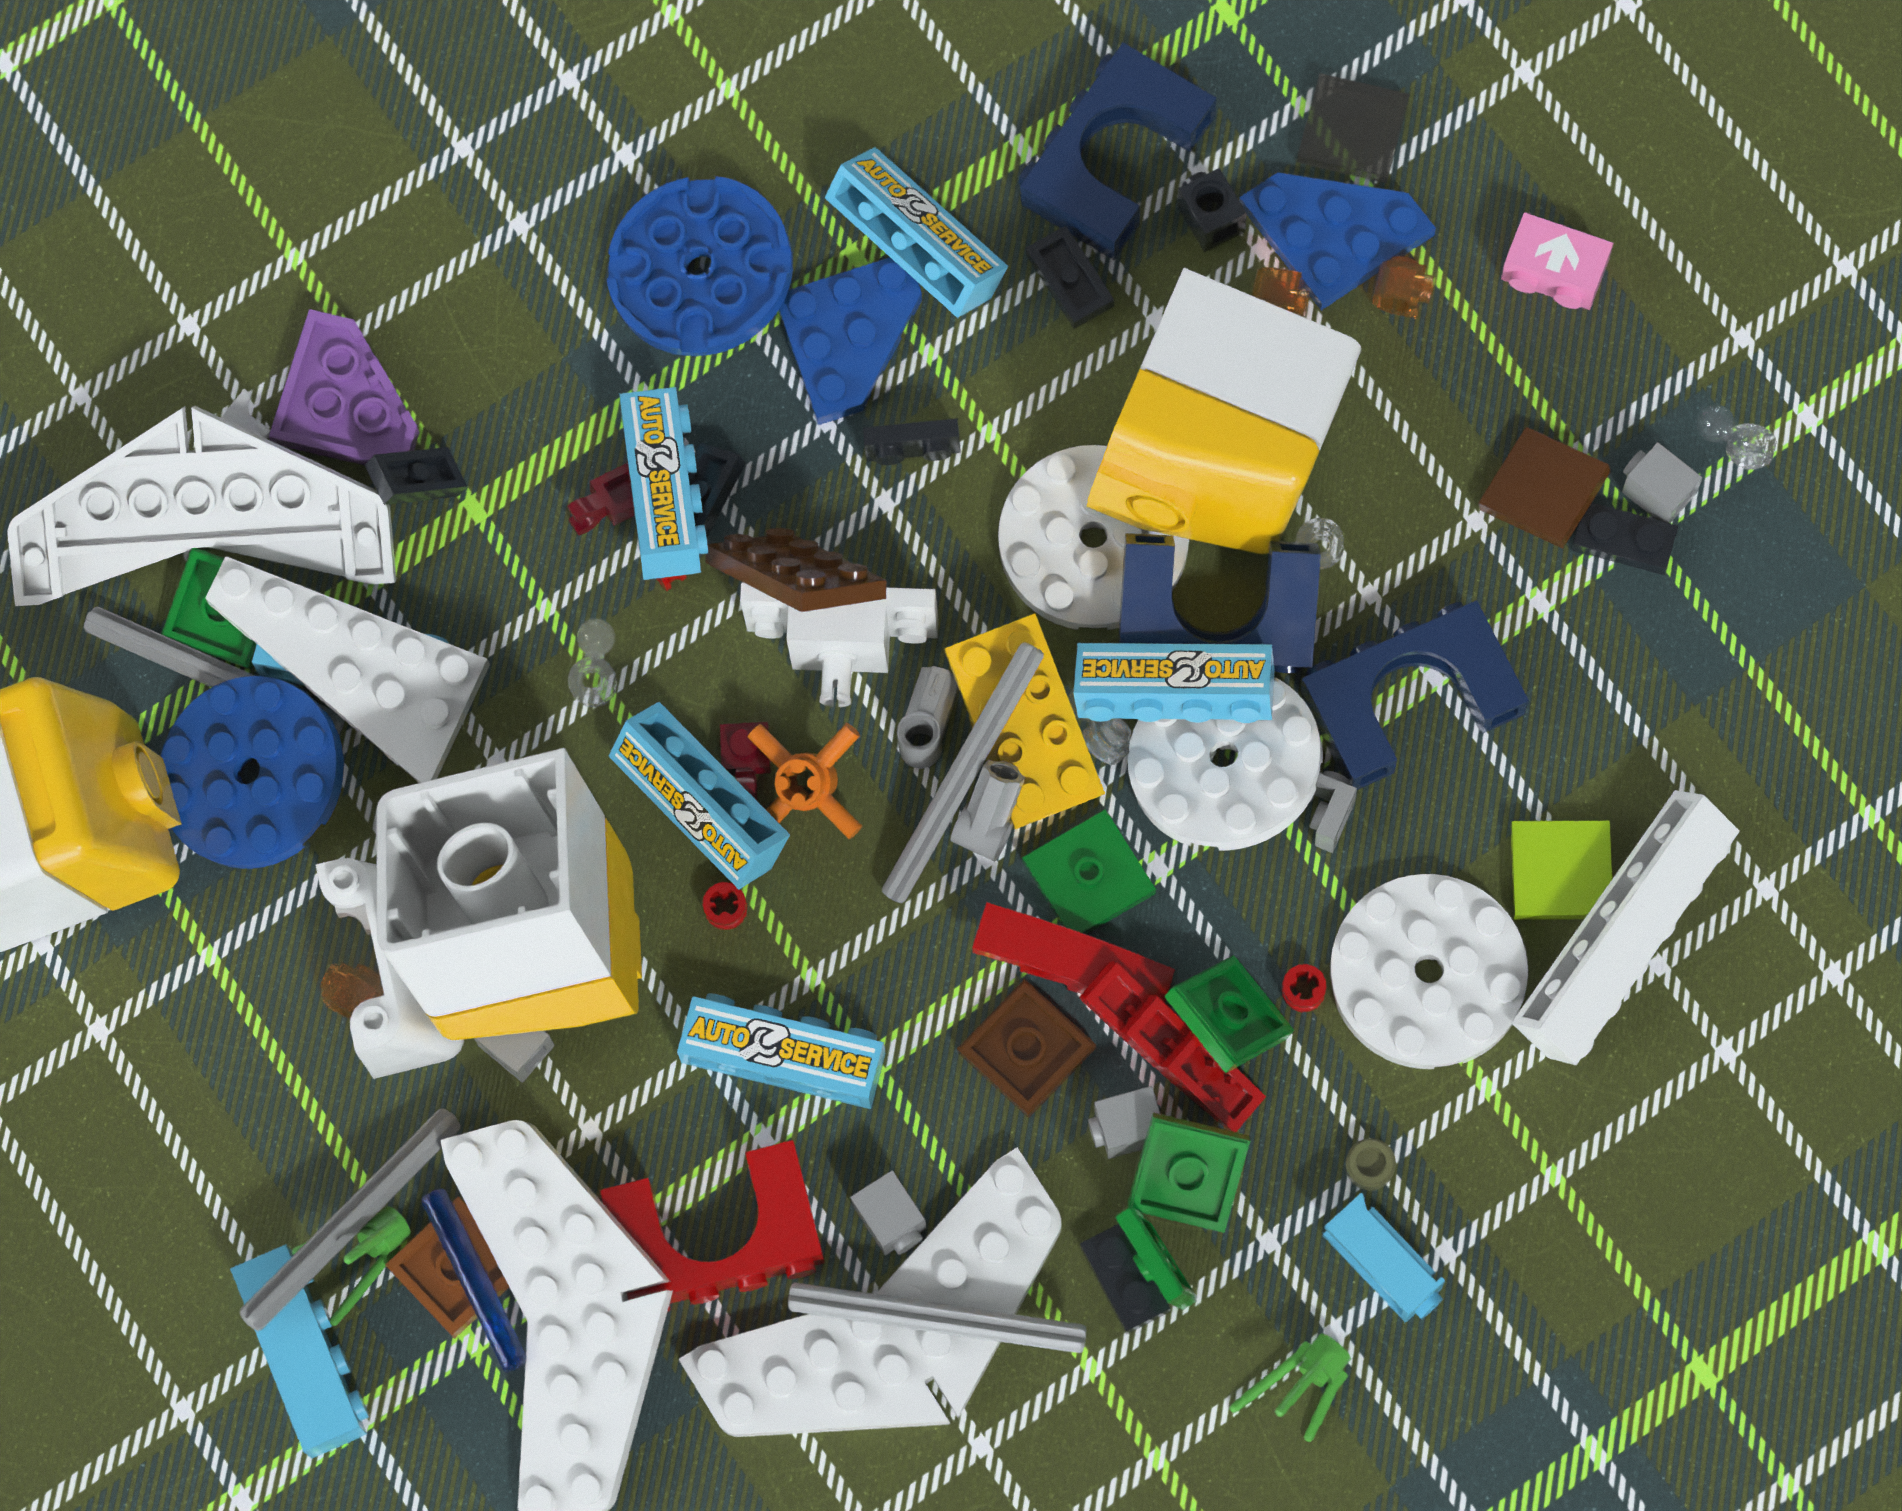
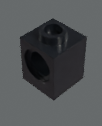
[1178,168,1247,252]

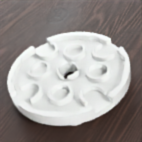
[998,445,1189,630]
[1128,677,1323,851]
[1330,874,1528,1069]

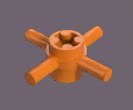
[748,723,863,840]

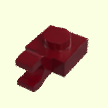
[567,463,635,535]
[720,722,771,800]

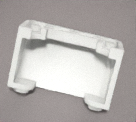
[316,858,464,1079]

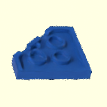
[1239,173,1436,310]
[778,257,922,425]

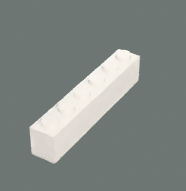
[1512,790,1740,1065]

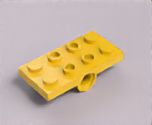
[944,613,1105,829]

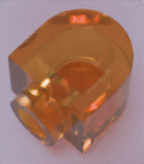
[1372,256,1435,319]
[1251,267,1310,318]
[320,962,384,1020]

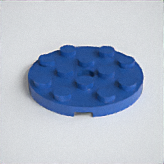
[607,176,793,356]
[161,676,344,869]

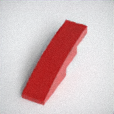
[972,902,1175,1003]
[1079,961,1266,1132]

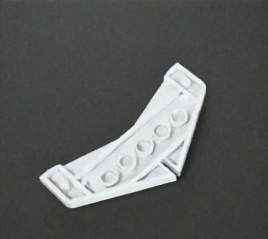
[8,406,396,606]
[441,1120,673,1511]
[679,1147,1062,1437]

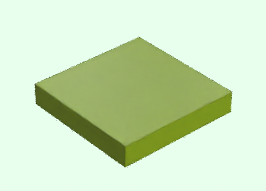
[1511,821,1612,920]

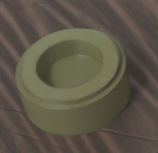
[1345,1138,1396,1191]

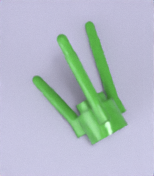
[292,1206,410,1326]
[1229,1333,1351,1442]

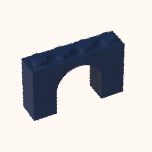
[1018,42,1216,260]
[1118,533,1321,673]
[1300,600,1529,790]

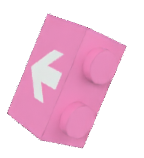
[1501,212,1613,310]

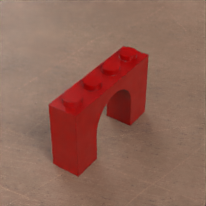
[600,1140,825,1312]

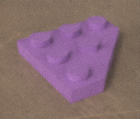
[269,309,420,465]

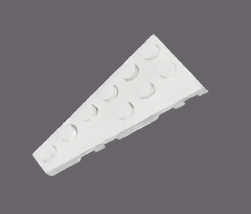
[205,556,490,783]

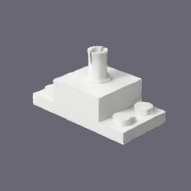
[740,582,939,707]

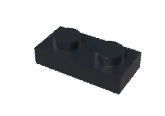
[1026,225,1114,329]
[863,418,961,465]
[688,442,746,538]
[365,447,467,505]
[1572,503,1678,575]
[1080,1224,1171,1335]

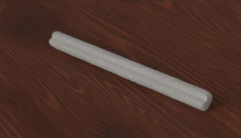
[84,607,345,734]
[882,642,1044,903]
[239,1108,461,1331]
[788,1283,1087,1353]

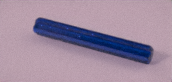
[422,1188,526,1373]

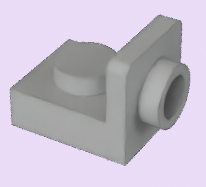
[1310,771,1357,853]

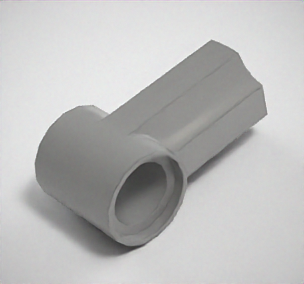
[897,666,959,769]
[950,760,1025,862]

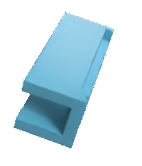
[1322,1193,1445,1323]

